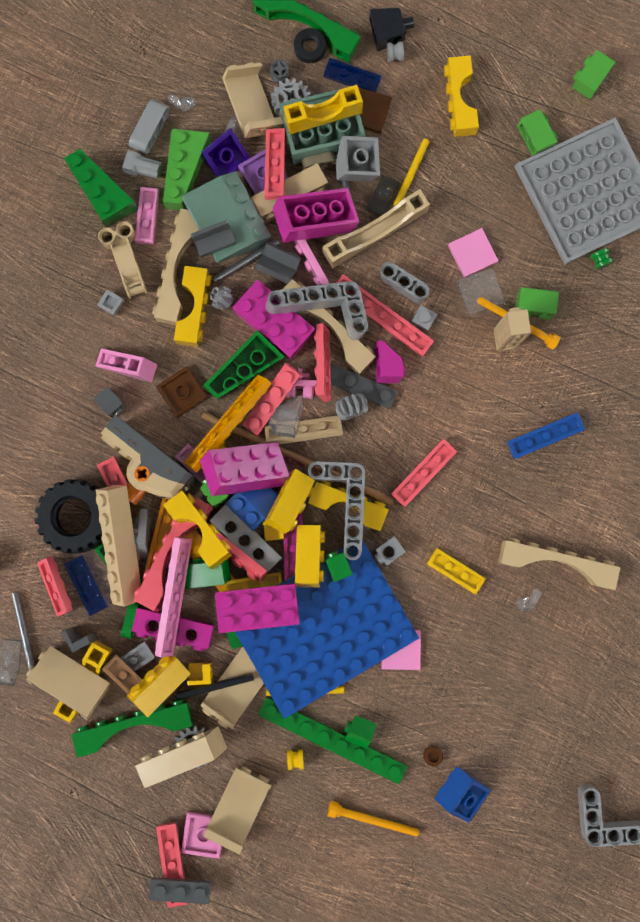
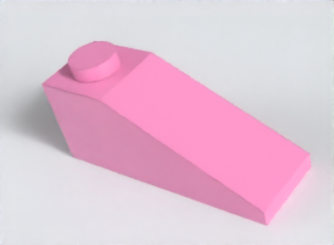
[95,349,158,382]

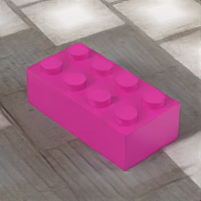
[272,188,359,243]
[232,279,315,362]
[200,442,290,496]
[215,583,299,633]

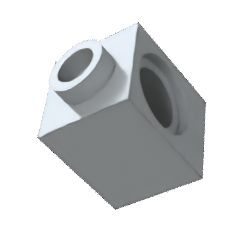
[374,536,406,566]

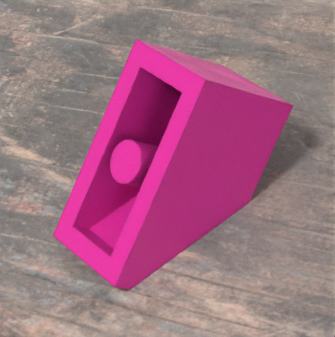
[374,340,406,383]

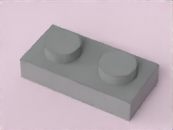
[120,641,156,672]

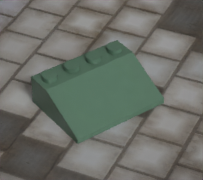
[279,89,366,165]
[182,171,271,263]

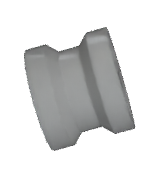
[387,41,404,62]

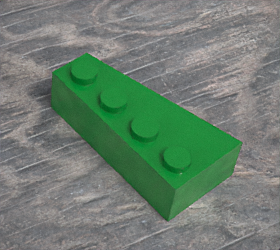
[64,149,138,228]
[203,330,285,400]

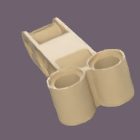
[98,221,148,299]

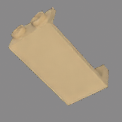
[222,62,284,139]
[26,646,110,721]
[200,647,264,729]
[203,765,271,855]

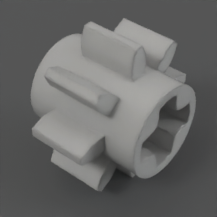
[210,285,233,310]

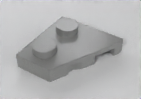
[134,509,150,560]

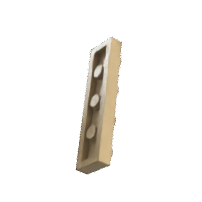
[264,415,343,445]

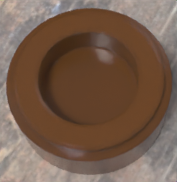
[423,745,443,766]

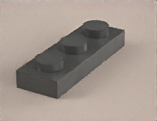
[149,877,211,904]

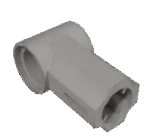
[122,151,162,179]

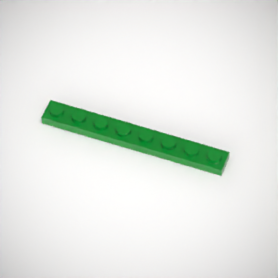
[258,696,407,785]

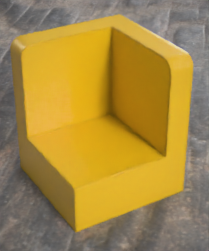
[262,521,284,541]
[187,662,213,685]

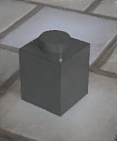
[94,386,126,418]

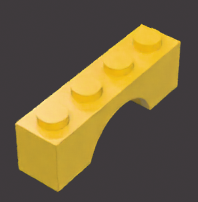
[444,55,479,137]
[283,85,363,134]
[174,266,212,347]
[308,481,389,532]
[163,491,232,570]
[53,641,114,723]

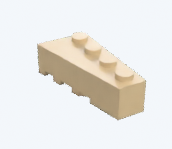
[135,726,227,788]

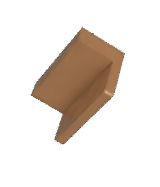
[102,655,142,695]

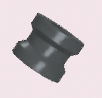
[270,59,289,84]

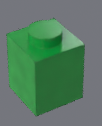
[325,550,353,582]
[344,715,377,749]

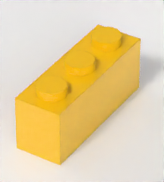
[264,469,315,534]
[295,525,325,588]
[127,656,191,717]

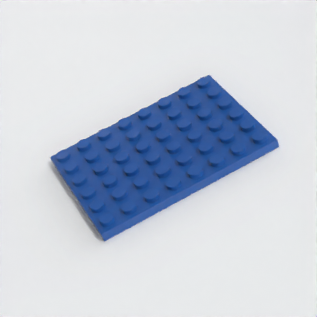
[235,539,419,719]

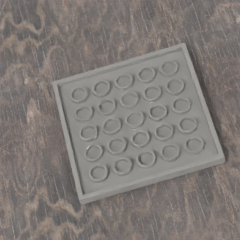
[514,118,640,265]

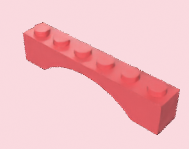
[134,496,213,613]

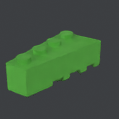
[163,129,212,211]

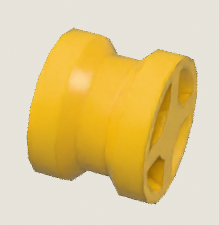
[287,749,304,770]

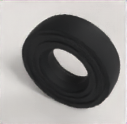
[293,28,327,63]

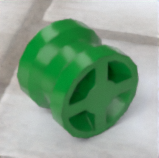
[590,248,614,270]

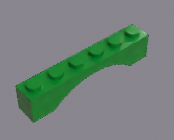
[252,0,360,64]
[71,699,194,758]

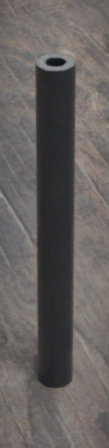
[176,673,254,700]

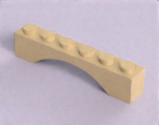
[322,189,430,269]
[152,208,199,326]
[282,279,375,375]
[498,538,620,590]

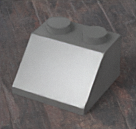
[336,136,380,182]

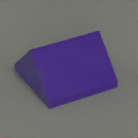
[201,128,250,177]

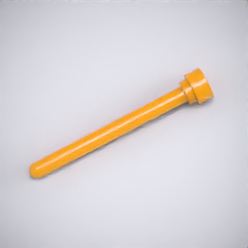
[477,297,561,350]
[327,800,420,836]

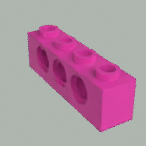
[132,607,215,651]

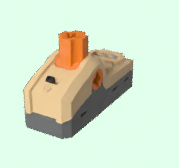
[101,415,197,505]

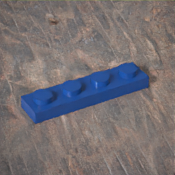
[506,412,585,459]

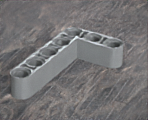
[265,281,368,340]
[308,461,365,560]
[578,783,640,847]

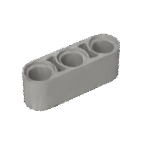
[129,99,170,155]
[379,262,429,303]

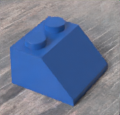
[225,488,278,531]
[434,767,491,823]

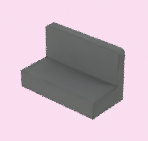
[191,220,237,258]
[255,242,301,284]
[62,627,99,653]

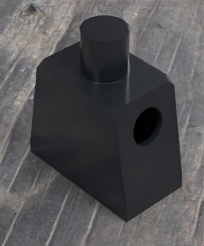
[369,8,414,52]

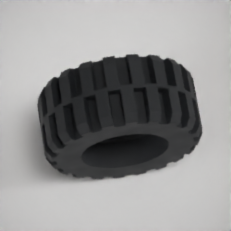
[34,479,102,554]

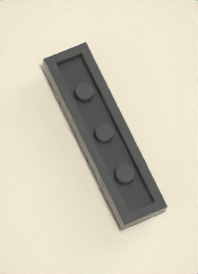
[330,363,397,409]

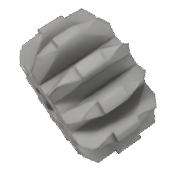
[335,393,369,420]

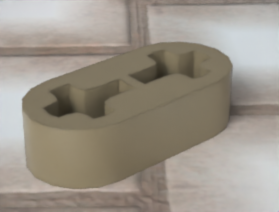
[301,152,337,170]

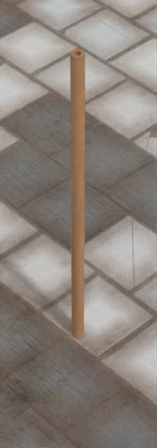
[201,411,394,505]

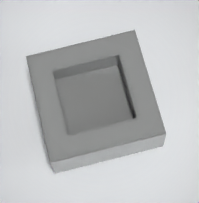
[97,290,124,317]
[411,305,437,332]

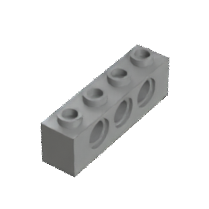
[210,504,282,574]

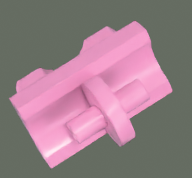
[286,368,317,399]

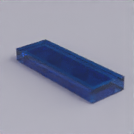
[323,58,382,92]
[64,556,108,616]

